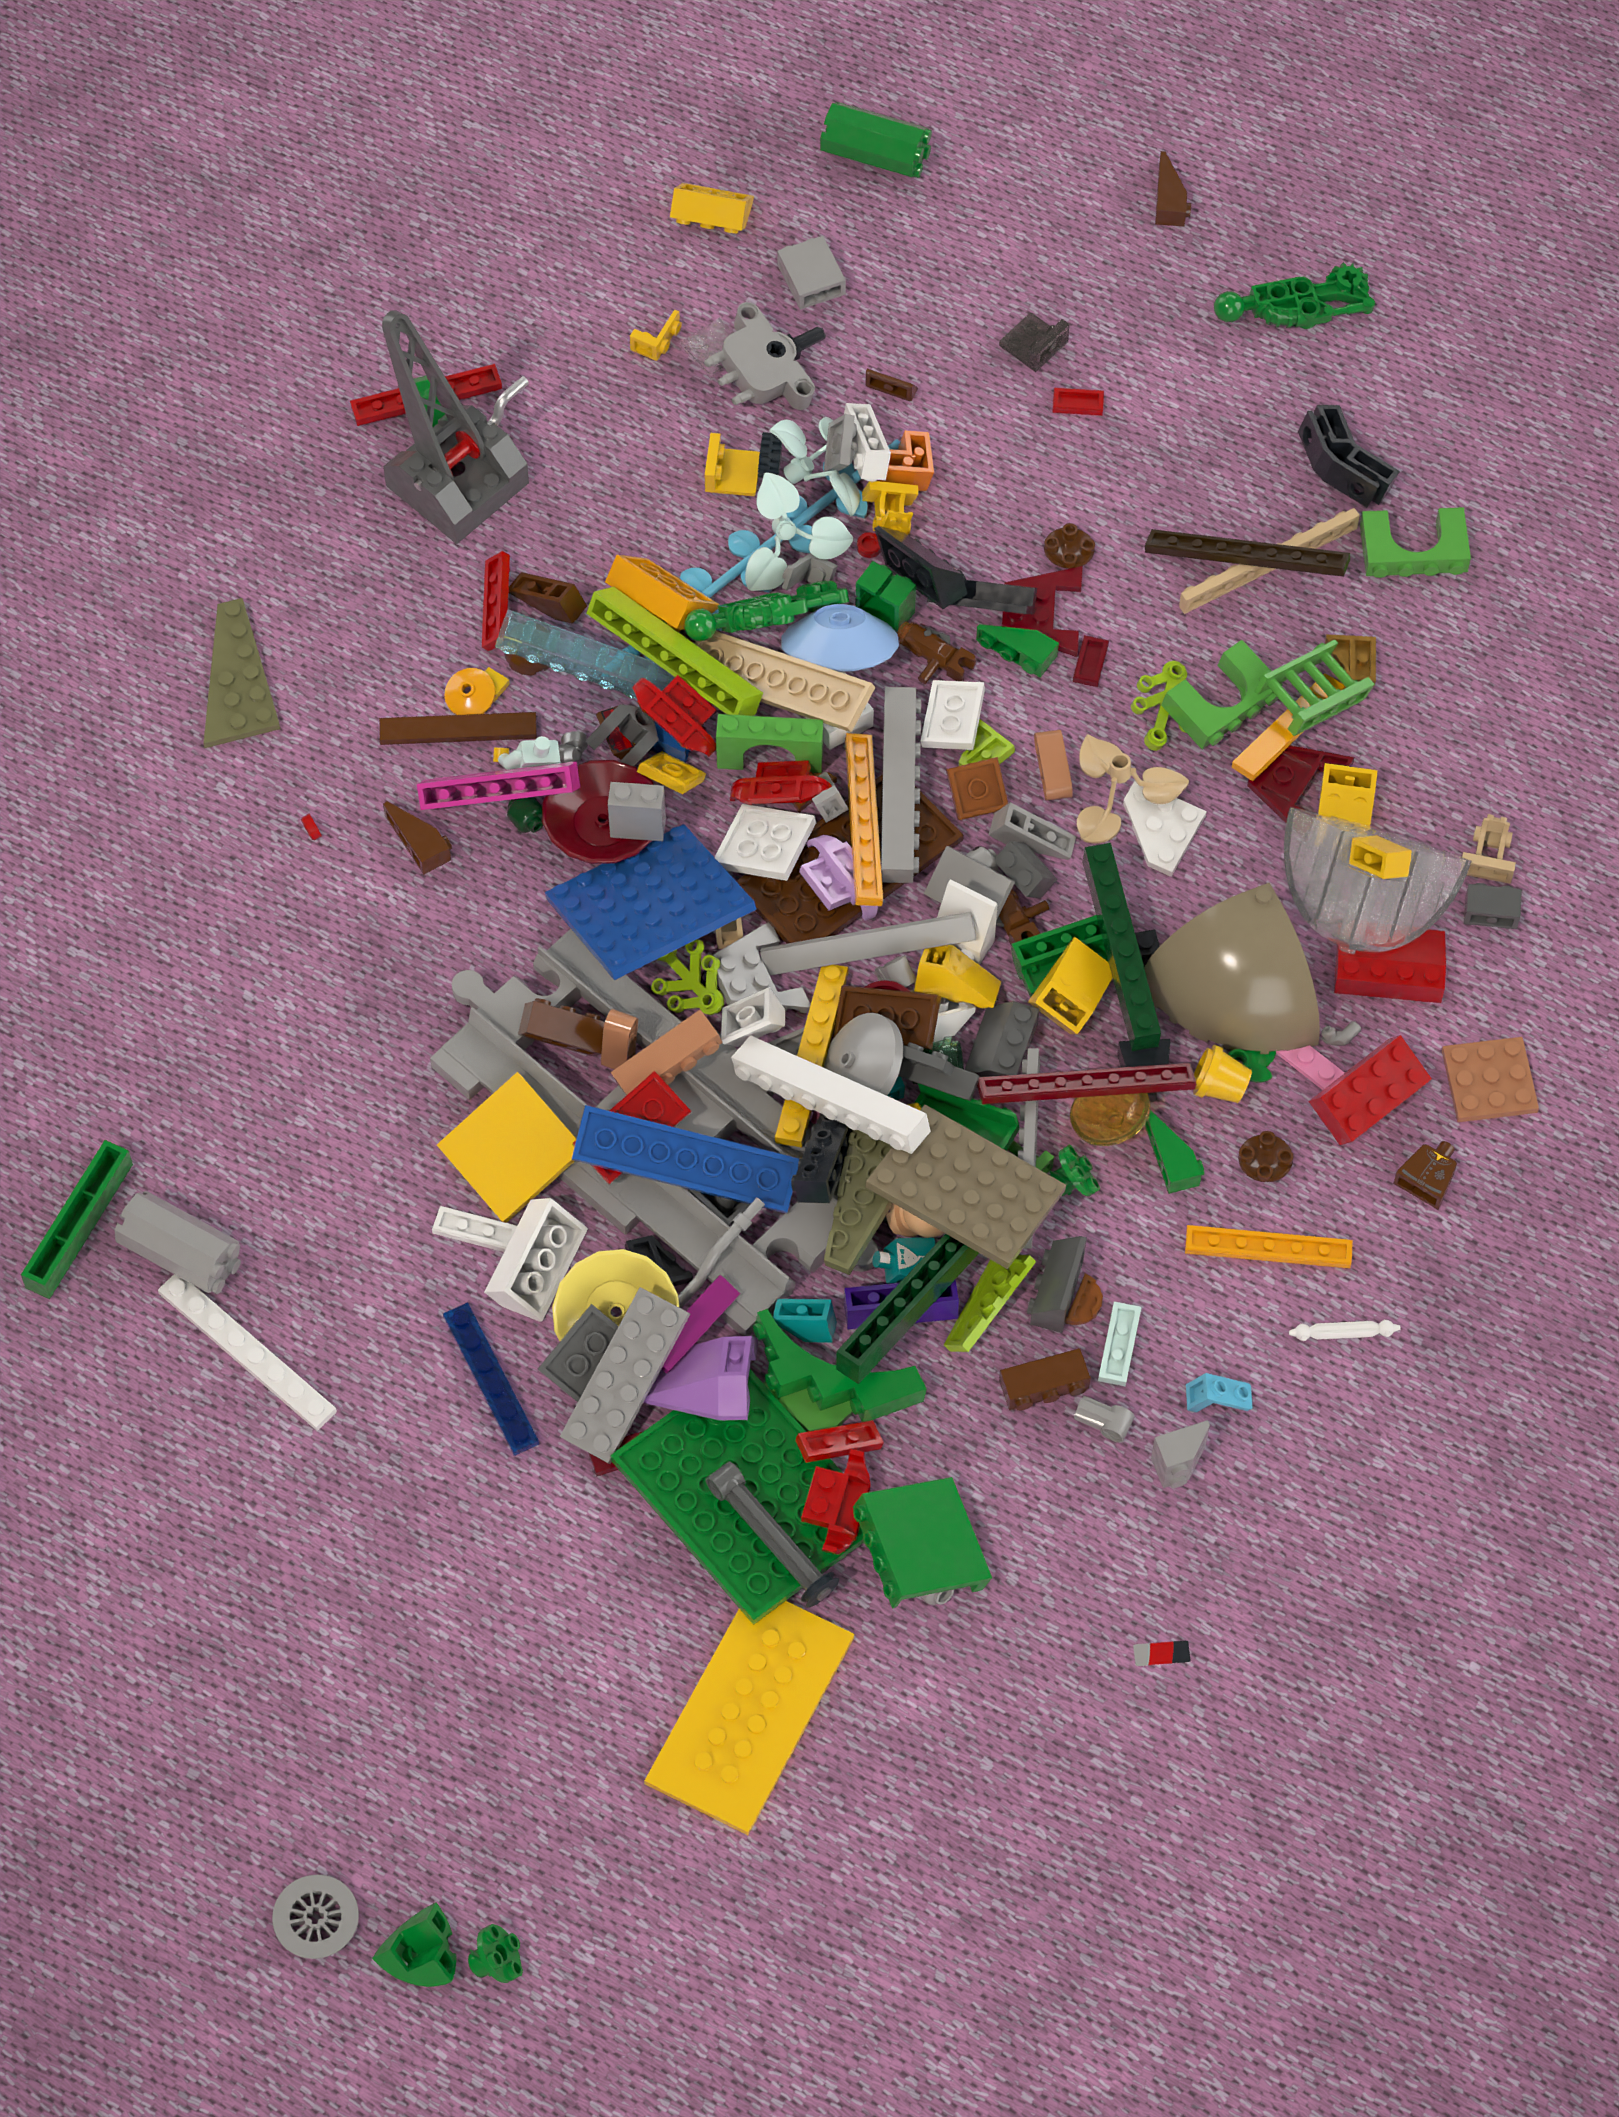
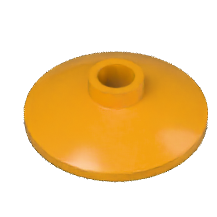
[444,668,496,715]

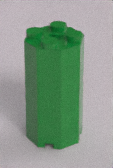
[820,102,932,178]

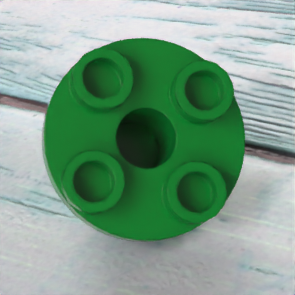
[1049,1144,1100,1197]
[468,1924,523,1983]

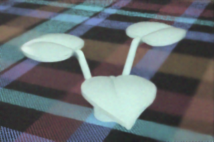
[769,417,860,517]
[745,473,853,591]

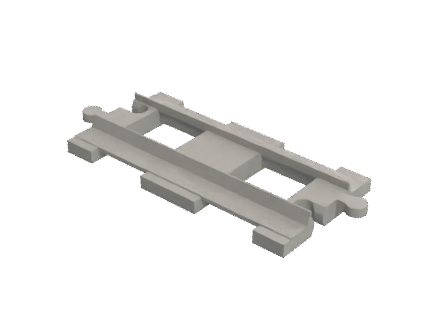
[430,929,878,1336]

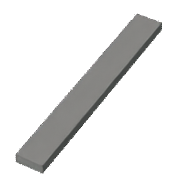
[760,912,976,975]

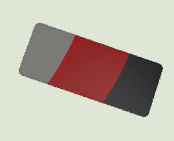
[1133,1640,1191,1666]

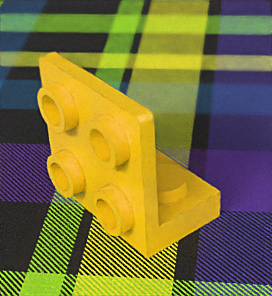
[705,433,760,496]

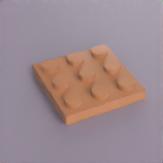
[1442,1037,1539,1122]

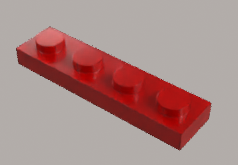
[482,551,510,651]

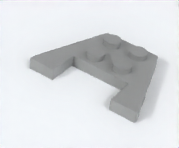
[708,922,811,1013]

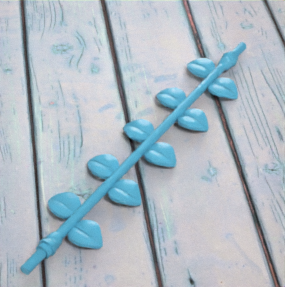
[595,439,900,683]

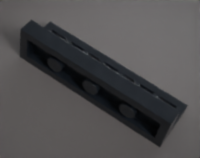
[927,580,1037,614]

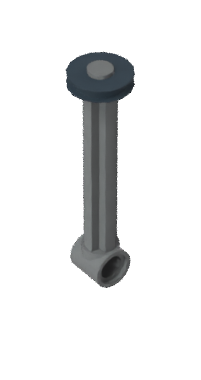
[705,1461,839,1608]

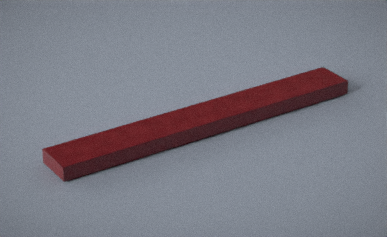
[977,1063,1196,1104]

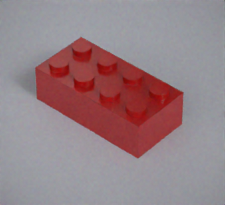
[1308,1035,1432,1145]

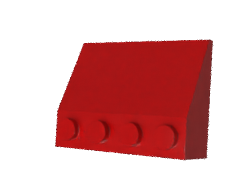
[1334,921,1446,1003]

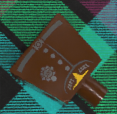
[1393,1141,1457,1210]

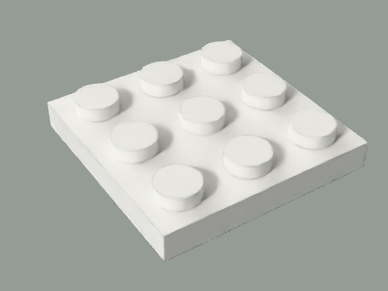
[715,804,816,881]

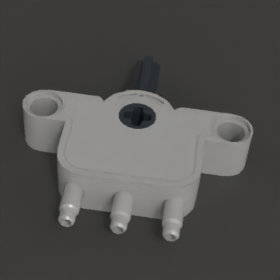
[704,302,826,410]

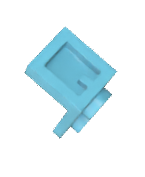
[1186,1373,1253,1412]

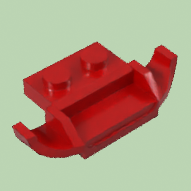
[631,675,716,757]
[730,760,832,805]
[801,1449,871,1554]

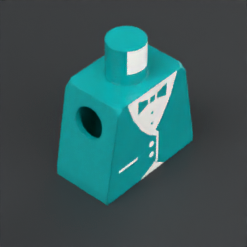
[872,1238,935,1284]

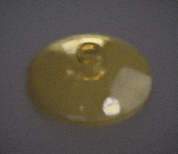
[1070,1093,1151,1146]

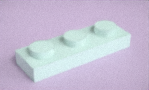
[1098,1301,1141,1387]

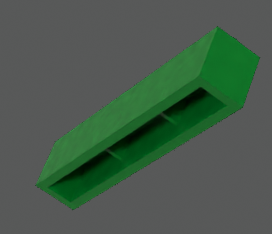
[21,1140,133,1300]

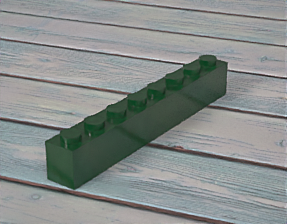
[1082,843,1161,1051]
[836,1234,979,1384]

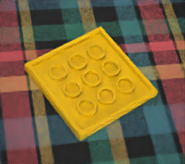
[437,1072,577,1223]

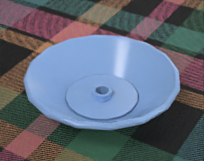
[781,604,899,672]

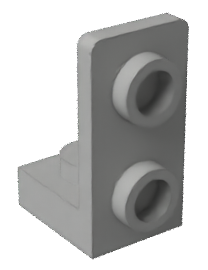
[782,553,838,590]
[812,772,849,823]

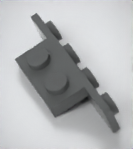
[898,1043,980,1101]

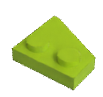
[959,719,1015,766]

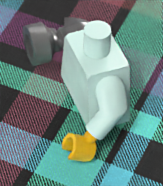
[493,731,588,770]

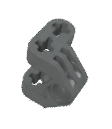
[585,704,658,766]

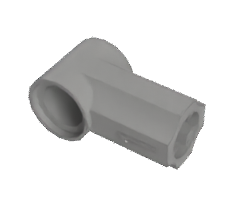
[1074,1396,1135,1443]

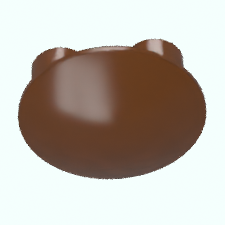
[1044,523,1095,569]
[1238,1131,1294,1182]

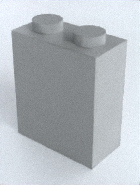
[777,236,846,310]
[608,782,666,841]

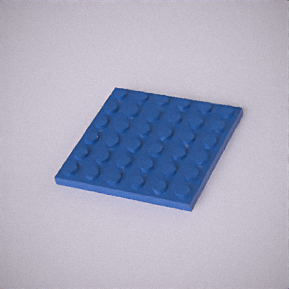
[545,824,756,980]

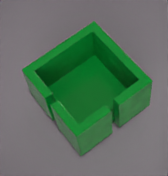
[855,561,916,634]

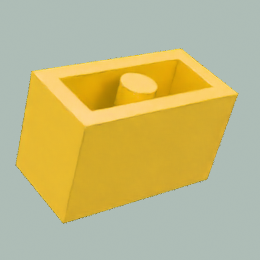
[1349,835,1412,879]

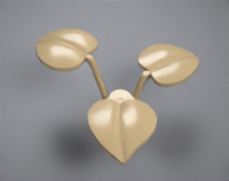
[1077,734,1189,844]

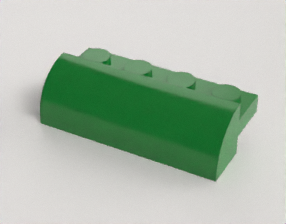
[1011,915,1108,998]

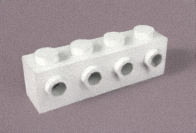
[844,403,891,482]

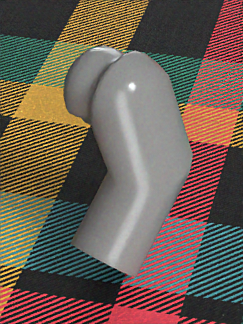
[1321,1021,1361,1046]

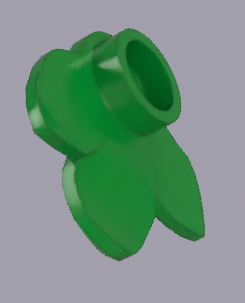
[1228,1049,1276,1083]

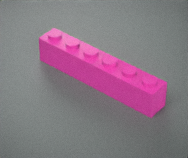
[417,761,580,810]

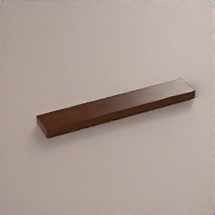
[379,712,537,745]

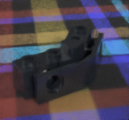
[1298,405,1400,508]

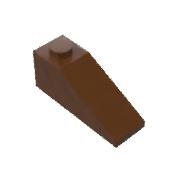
[1155,151,1191,227]
[509,572,587,624]
[383,801,452,875]

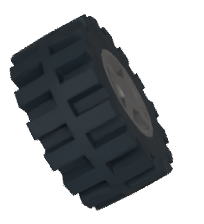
[758,432,782,478]

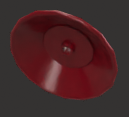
[542,760,654,864]

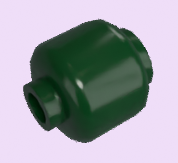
[507,797,543,833]

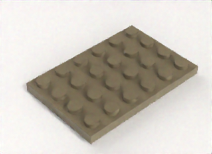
[865,1105,1066,1269]

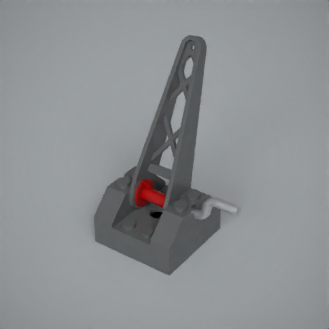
[382,310,529,544]

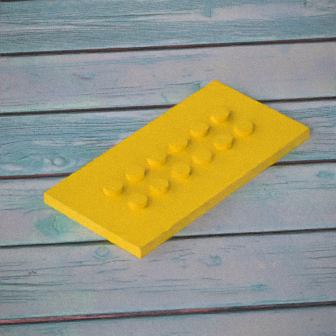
[644,1601,854,1835]

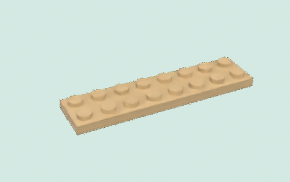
[695,631,875,732]

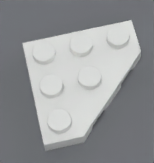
[1123,781,1206,877]

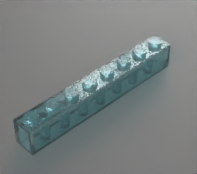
[495,609,675,698]

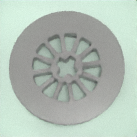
[272,1875,359,1959]

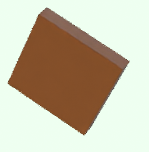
[945,757,1008,820]

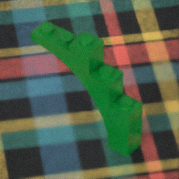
[753,1309,927,1422]

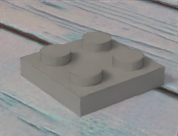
[824,414,857,472]

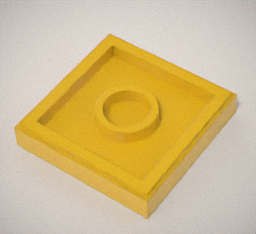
[637,751,706,794]

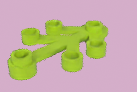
[1131,661,1187,751]
[651,939,724,1015]

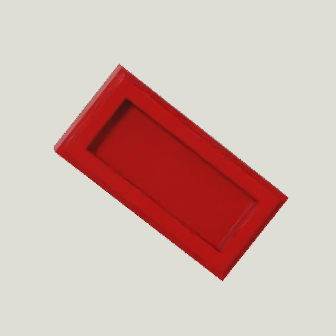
[1052,388,1104,416]

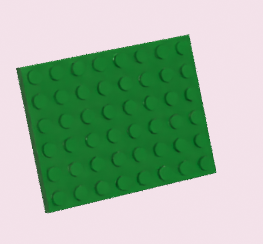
[610,1369,864,1625]

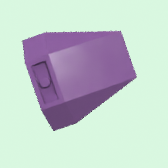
[643,1336,758,1420]

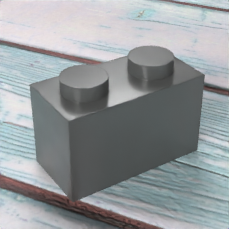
[995,841,1058,898]
[1464,883,1522,929]

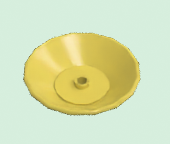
[552,1249,679,1341]

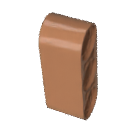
[1034,730,1073,801]
[601,1009,638,1070]

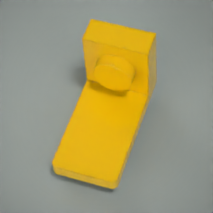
[630,310,682,361]

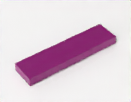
[661,1275,741,1374]

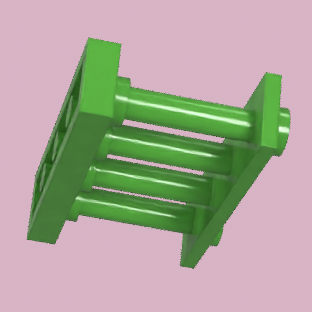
[1254,640,1375,736]

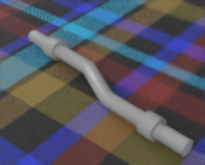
[678,1198,765,1309]

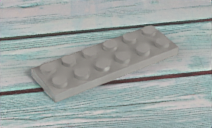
[560,1287,690,1464]

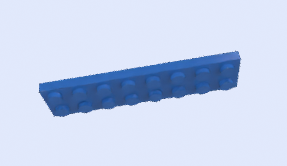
[572,1105,799,1214]

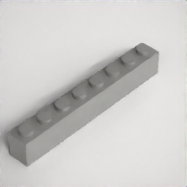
[881,687,921,883]

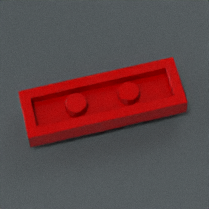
[795,1420,884,1463]

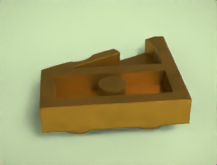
[1325,634,1376,686]

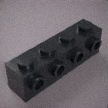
[791,1113,852,1203]

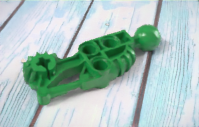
[1214,262,1375,329]
[684,580,849,641]

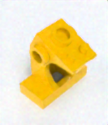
[862,481,918,535]

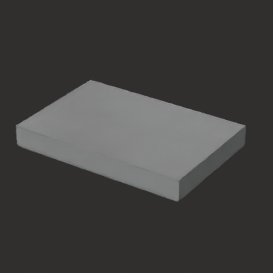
[924,846,1015,920]

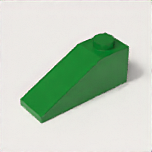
[1144,1110,1204,1194]

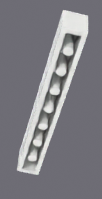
[731,1036,931,1154]

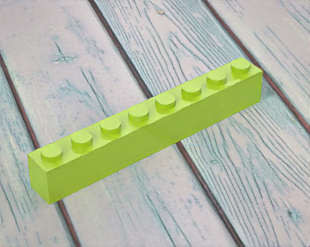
[586,587,763,716]

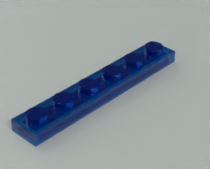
[443,1302,539,1456]

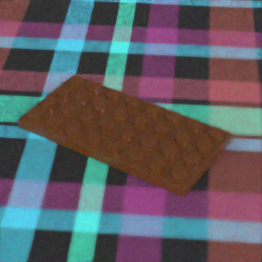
[736,774,964,944]

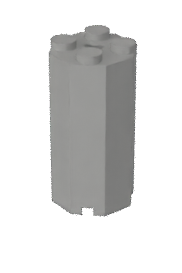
[115,1191,241,1294]

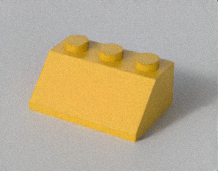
[670,183,754,234]

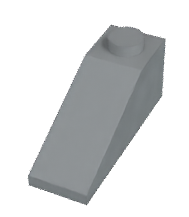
[988,802,1076,860]

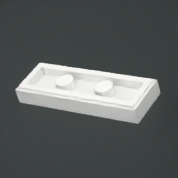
[432,1206,517,1252]

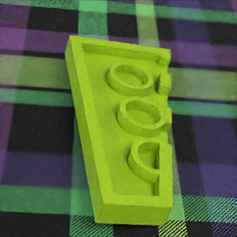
[944,1255,1036,1352]

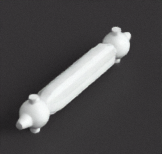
[1289,1320,1400,1341]

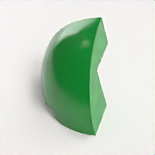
[372,1902,457,1987]

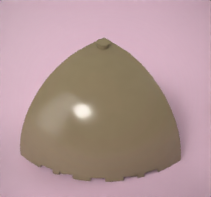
[1144,882,1320,1054]

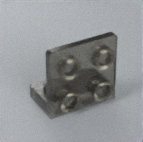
[999,313,1070,372]

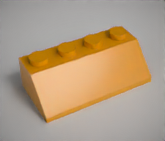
[605,555,720,632]

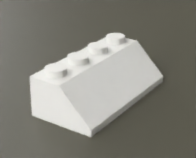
[484,1198,588,1322]

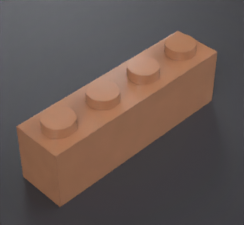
[611,1010,723,1095]

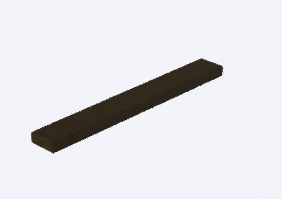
[1144,529,1350,577]

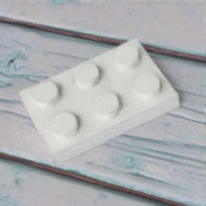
[921,680,985,750]

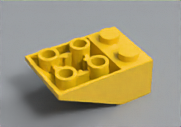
[1314,763,1378,852]
[1028,937,1113,1034]
[914,945,1001,1008]

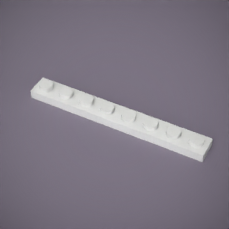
[158,1274,337,1431]

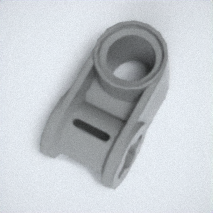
[875,955,916,987]

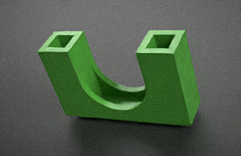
[1360,507,1471,578]
[1161,640,1283,750]
[716,714,823,774]

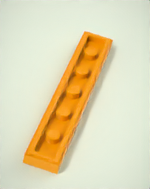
[1231,673,1346,781]
[1185,1225,1353,1268]

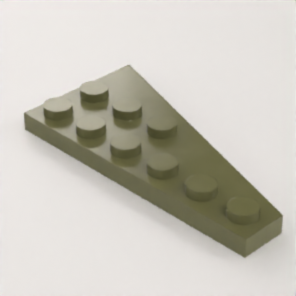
[203,598,280,749]
[824,1130,893,1275]

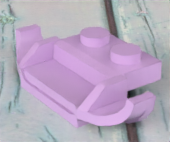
[799,835,878,921]

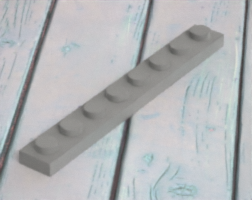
[1018,1048,1040,1249]

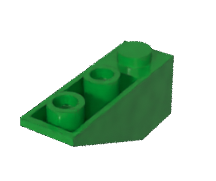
[976,624,1059,678]

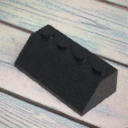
[874,526,968,609]

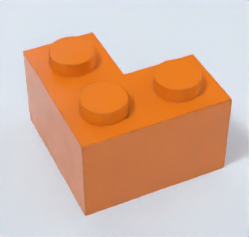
[877,430,934,491]

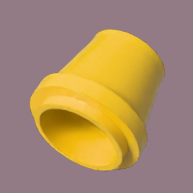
[1193,1045,1252,1103]

